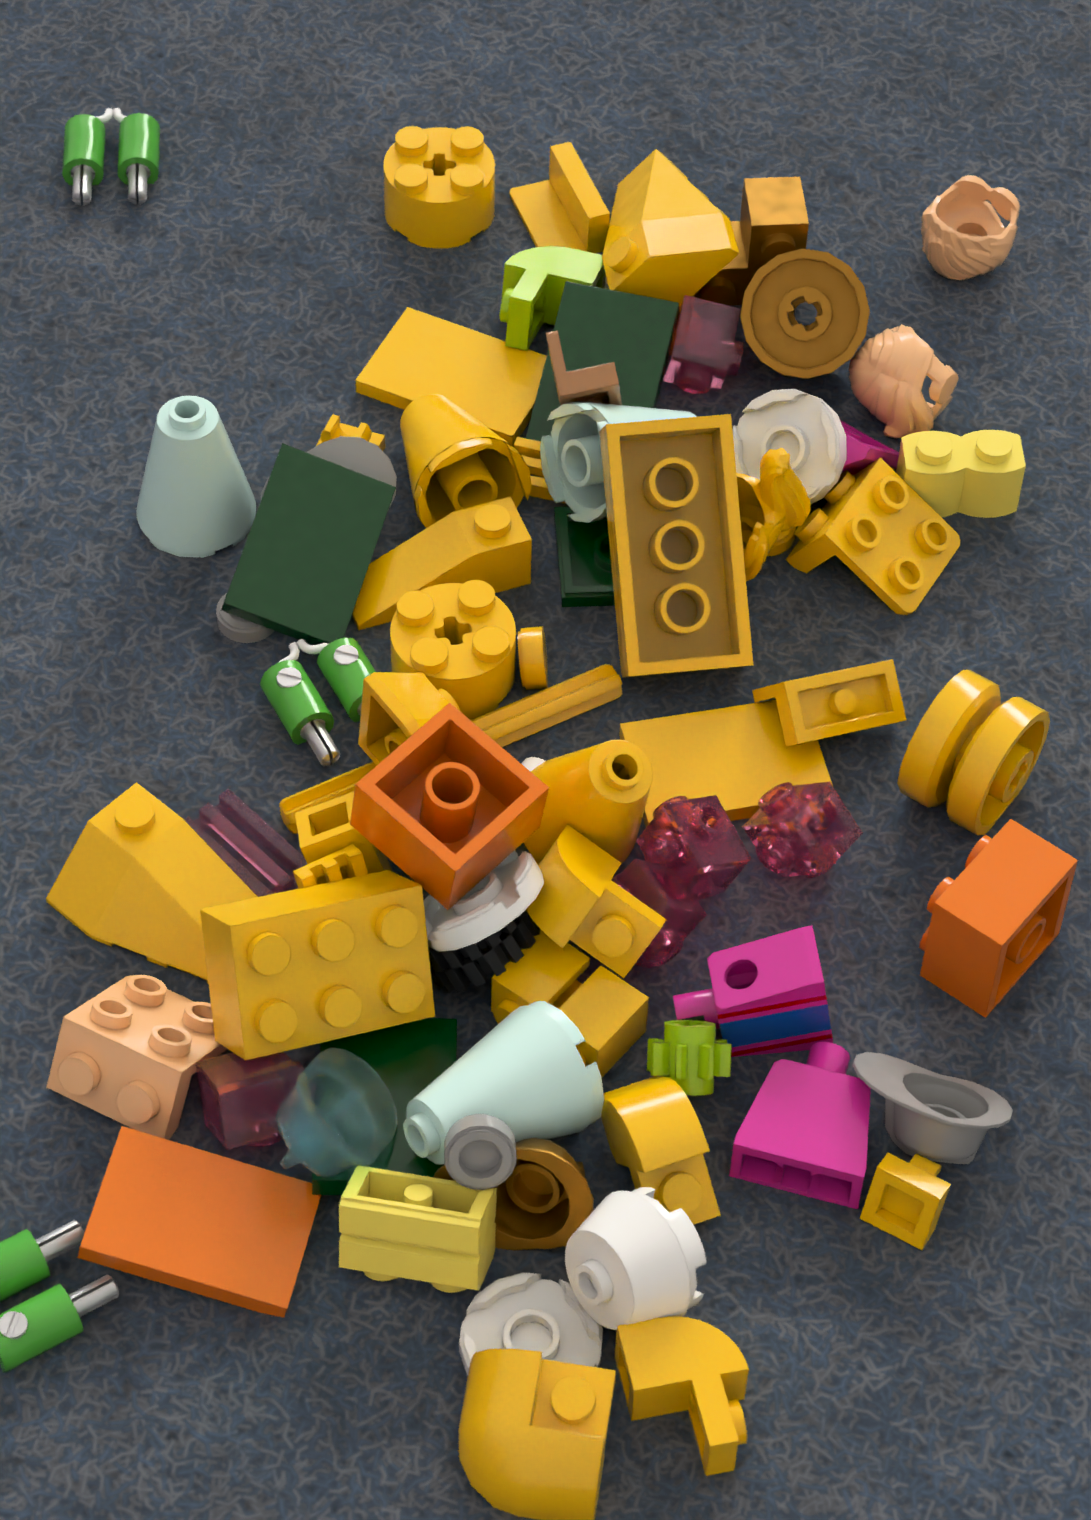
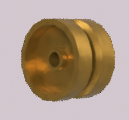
[740,248,870,379]

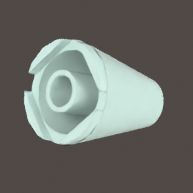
[136,396,256,558]
[540,401,697,523]
[403,1001,604,1165]

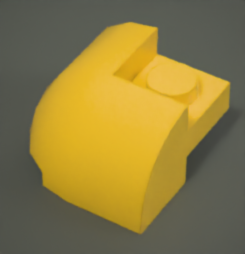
[458,1349,616,1520]

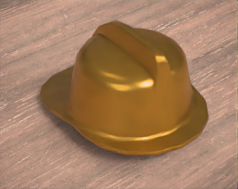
[434,1138,594,1251]

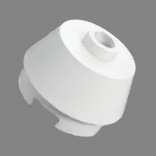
[565,1187,706,1330]

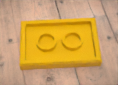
[355,307,547,446]
[619,700,835,834]

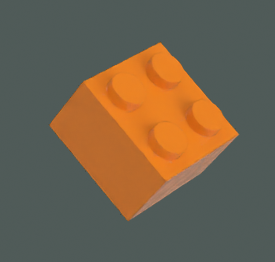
[350,703,549,910]
[919,819,1078,1018]

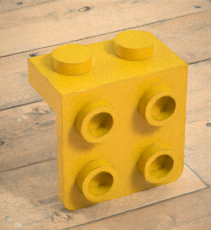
[785,457,960,615]

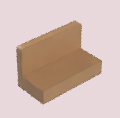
[546,330,622,413]

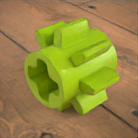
[647,1020,732,1096]

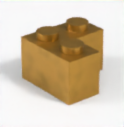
[687,177,809,310]

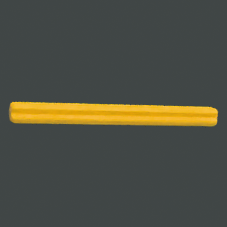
[279,664,622,834]

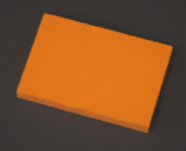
[77,1126,321,1318]

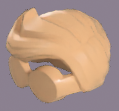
[921,175,1020,280]
[848,324,958,438]

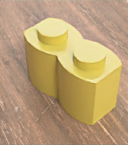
[896,430,1026,518]

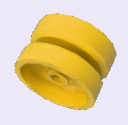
[897,670,1050,835]

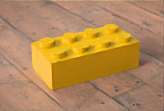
[599,414,753,678]

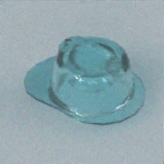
[275,1048,398,1178]

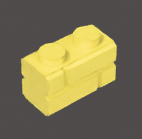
[339,1165,497,1293]

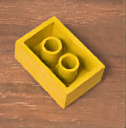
[200,870,435,1060]

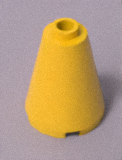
[400,394,532,528]
[523,740,653,864]

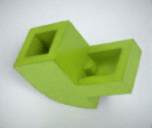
[500,246,606,351]

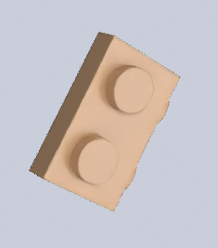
[46,975,227,1140]

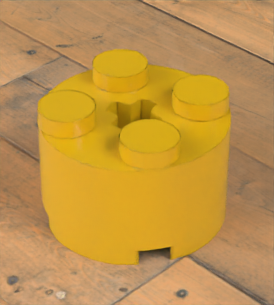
[383,126,495,249]
[390,580,516,720]

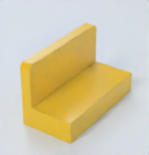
[509,142,610,253]
[752,659,907,747]

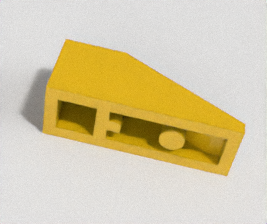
[352,496,532,631]

